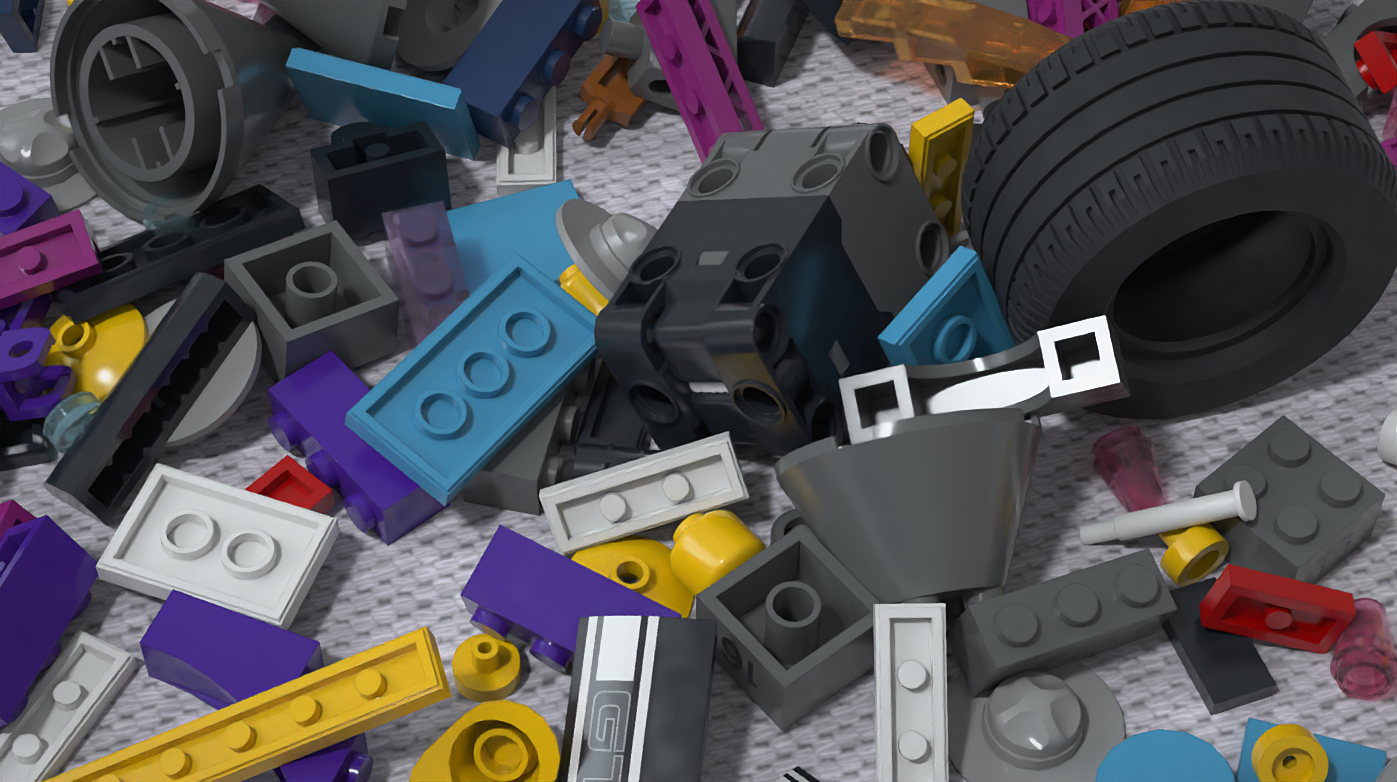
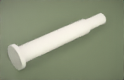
[1080,480,1257,545]

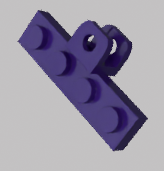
[0,293,77,421]

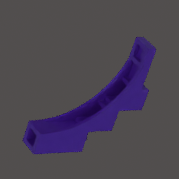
[139,589,373,782]

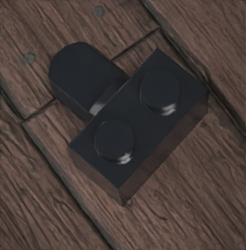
[310,121,452,239]

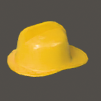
[409,699,561,782]

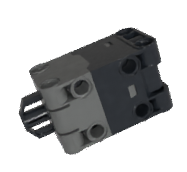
[594,122,950,458]

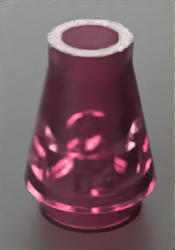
[1092,426,1167,513]
[1330,598,1397,700]

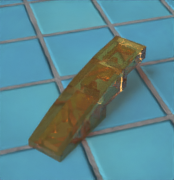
[834,0,1073,89]

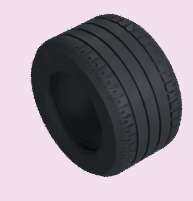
[961,0,1397,419]

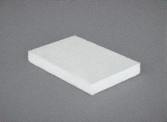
[96,463,340,630]

